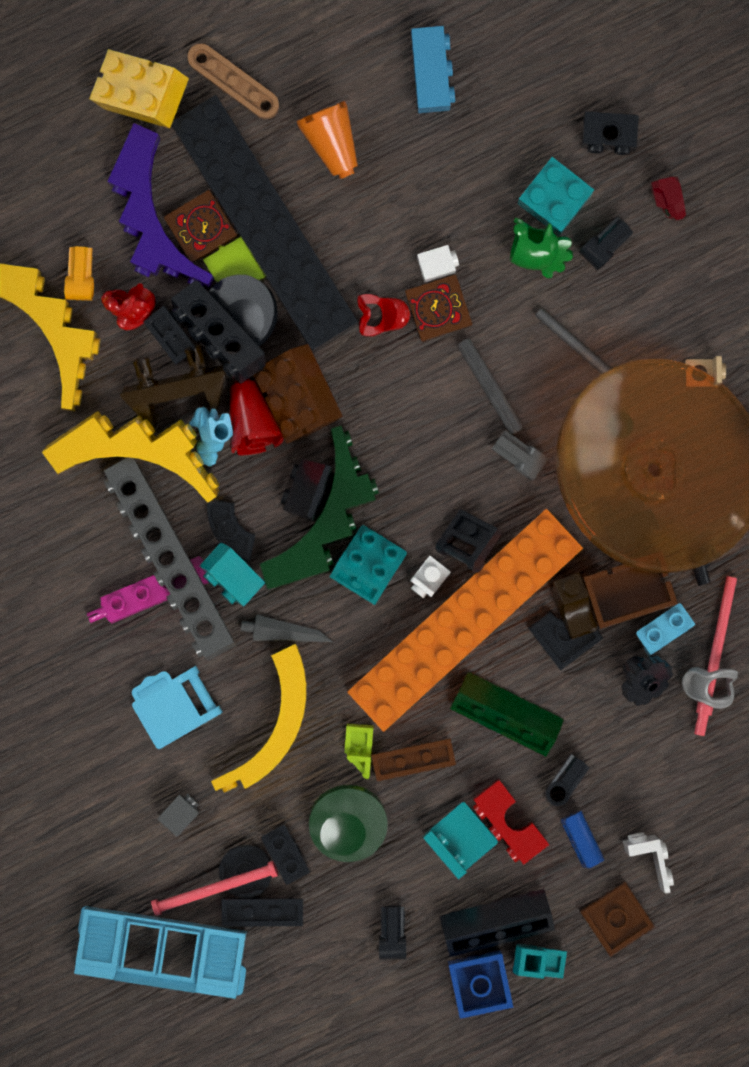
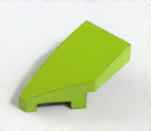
[344,723,374,779]

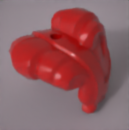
[101,283,155,330]

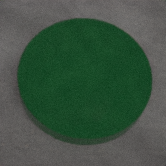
[309,785,388,862]

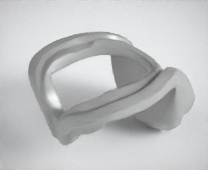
[682,667,738,709]

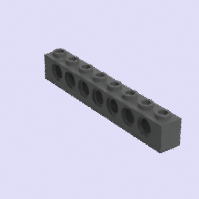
[103,457,237,661]

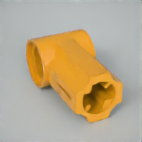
[64,246,94,301]

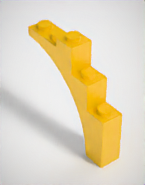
[0,264,100,412]
[42,411,219,502]

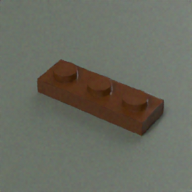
[371,738,456,781]

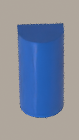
[560,810,605,868]

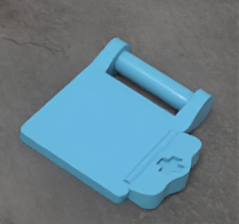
[132,666,223,749]

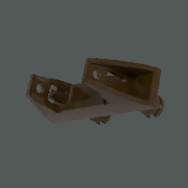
[120,345,226,428]

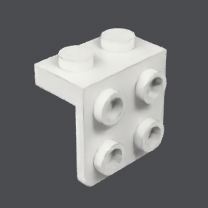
[623,832,674,894]

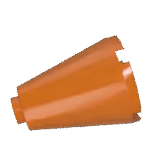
[296,101,358,179]

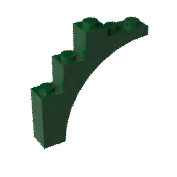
[260,426,379,590]

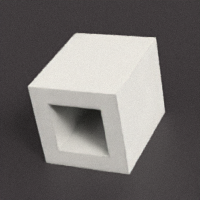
[417,245,459,283]

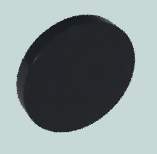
[201,275,278,353]

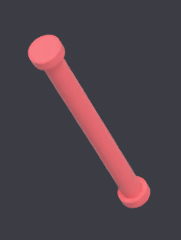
[151,861,279,916]

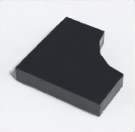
[528,612,603,671]

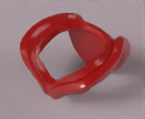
[357,294,410,337]

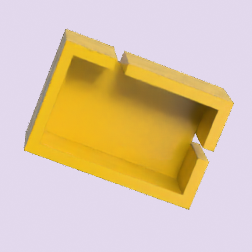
[89,49,189,128]

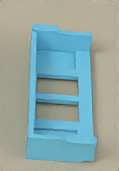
[74,906,247,999]

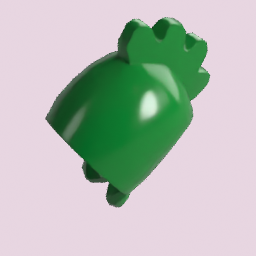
[510,218,573,278]

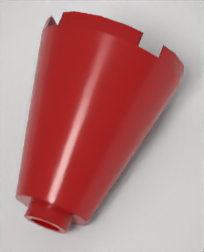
[230,378,284,456]

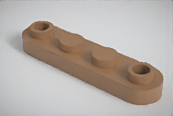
[188,44,279,120]

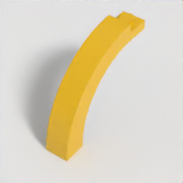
[211,644,307,793]

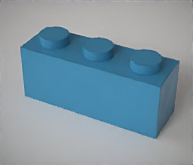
[411,26,455,113]

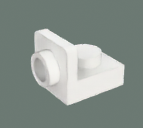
[410,556,451,598]

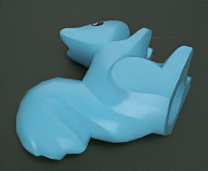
[189,406,233,466]

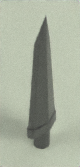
[240,614,333,642]

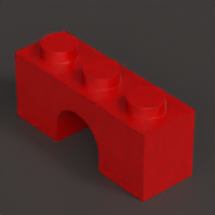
[473,779,549,865]

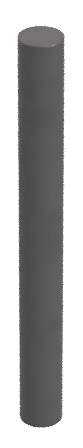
[535,308,622,386]

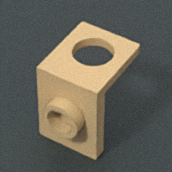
[685,356,726,387]

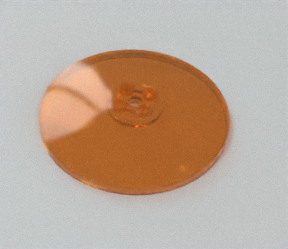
[556,359,749,573]

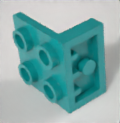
[330,525,407,605]
[423,802,498,880]

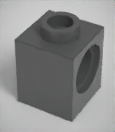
[157,794,201,837]

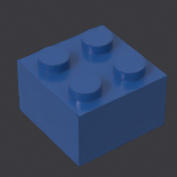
[448,950,514,1019]

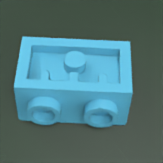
[636,603,696,657]

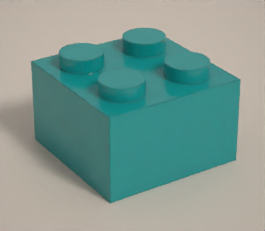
[517,157,594,236]

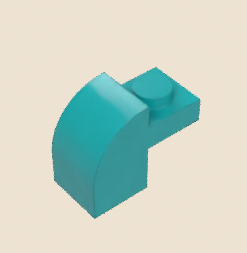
[512,944,567,979]

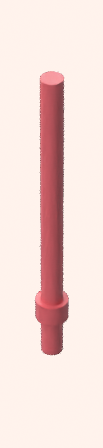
[694,576,737,736]

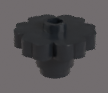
[621,656,673,706]

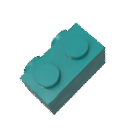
[199,543,265,607]

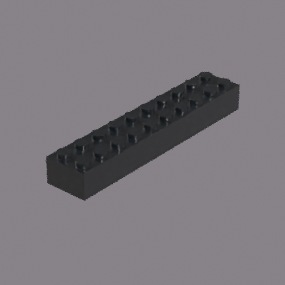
[171,95,358,354]

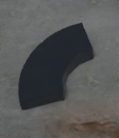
[207,499,256,561]

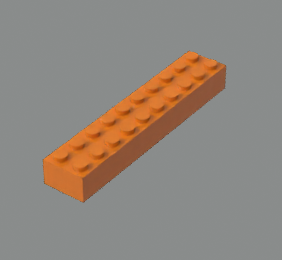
[347,508,583,732]

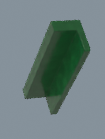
[450,672,564,757]

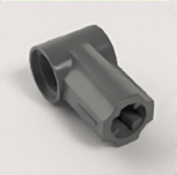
[492,431,549,481]

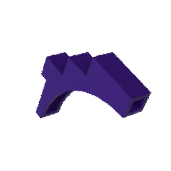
[107,123,214,288]

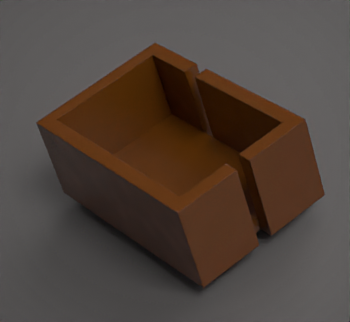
[254,344,343,444]
[582,553,678,629]

